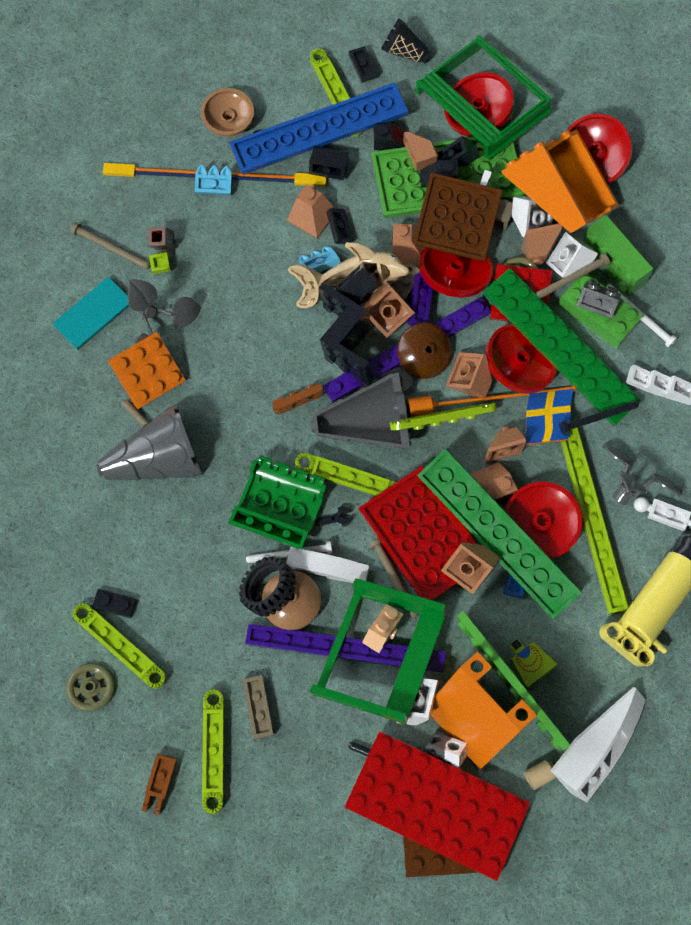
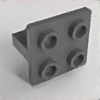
[576,280,621,318]

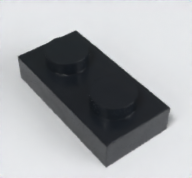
[348,46,378,83]
[326,208,353,244]
[92,589,136,619]

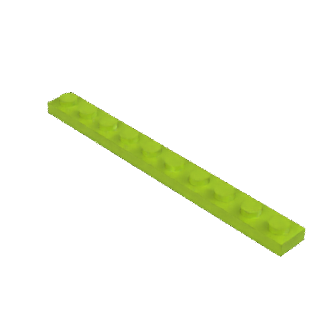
[560,428,628,615]

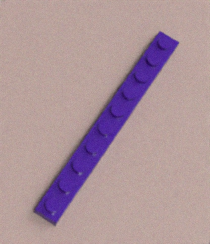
[323,297,491,403]
[245,624,446,673]

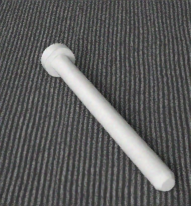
[605,284,677,348]

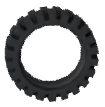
[239,556,296,617]

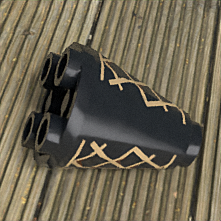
[381,18,432,64]

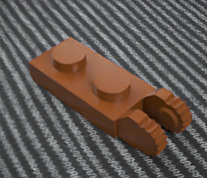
[272,383,323,414]
[142,753,177,815]

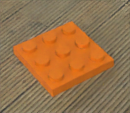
[107,332,186,409]

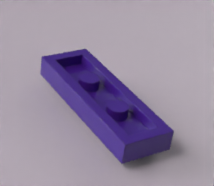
[408,273,433,326]

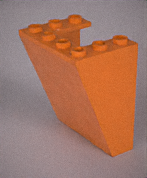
[501,130,619,233]
[430,651,537,769]

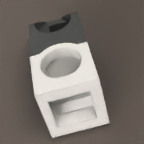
[425,733,467,769]

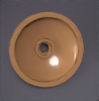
[201,88,254,136]
[261,571,321,630]

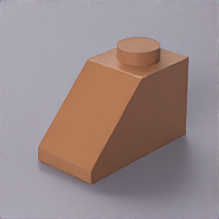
[403,131,439,171]

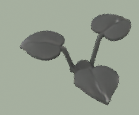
[127,279,200,344]
[602,445,682,505]

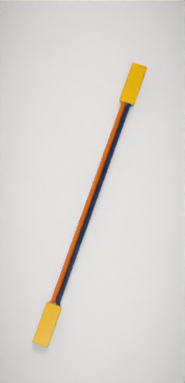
[103,163,326,187]

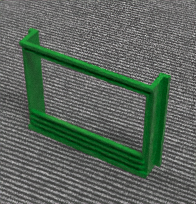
[414,35,553,161]
[310,578,446,726]

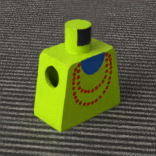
[509,639,557,689]

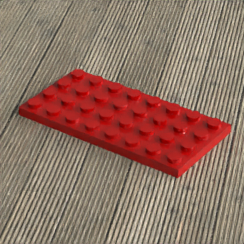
[344,731,530,881]

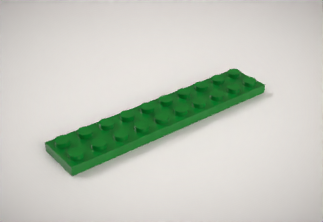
[482,268,641,426]
[417,448,582,619]

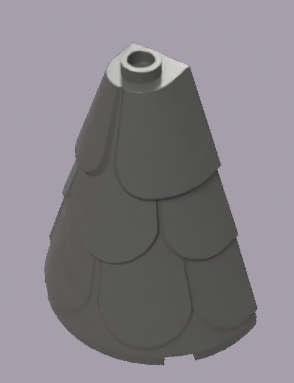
[311,372,412,449]
[96,404,202,480]

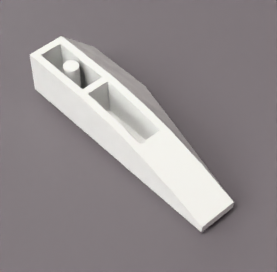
[550,687,646,802]

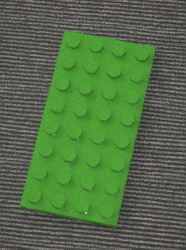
[371,137,525,218]
[457,611,570,751]

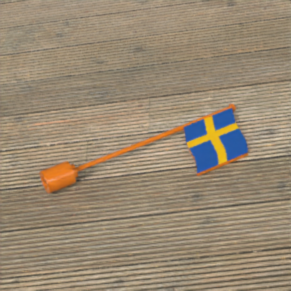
[407,385,577,446]

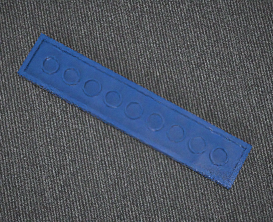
[229,82,408,175]

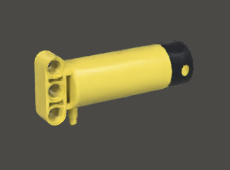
[599,535,691,667]

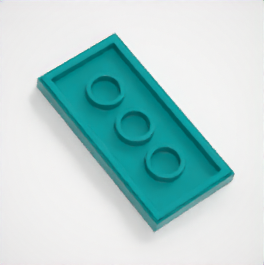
[52,277,130,350]

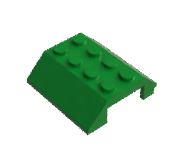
[228,455,327,550]

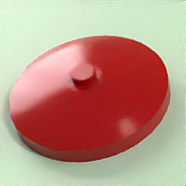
[444,72,515,137]
[566,114,632,185]
[419,248,493,298]
[485,324,557,394]
[505,482,582,559]

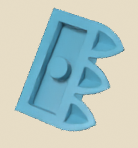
[195,165,232,195]
[299,246,340,272]

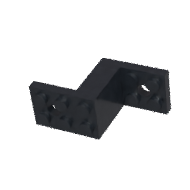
[319,283,373,385]

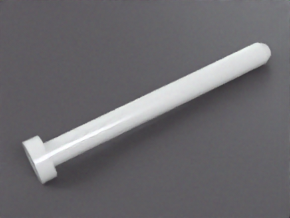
[246,541,332,563]

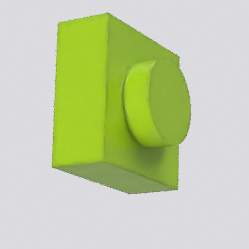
[149,252,171,275]

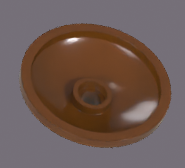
[397,323,452,379]

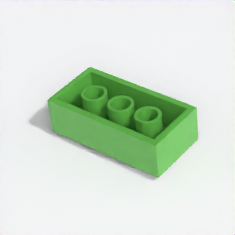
[584,215,653,296]
[559,273,643,349]

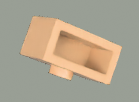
[362,604,403,653]

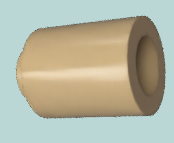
[524,760,556,790]

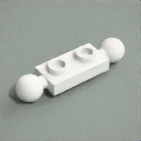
[634,497,691,531]

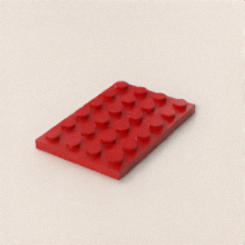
[358,466,478,600]

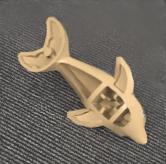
[288,242,410,308]

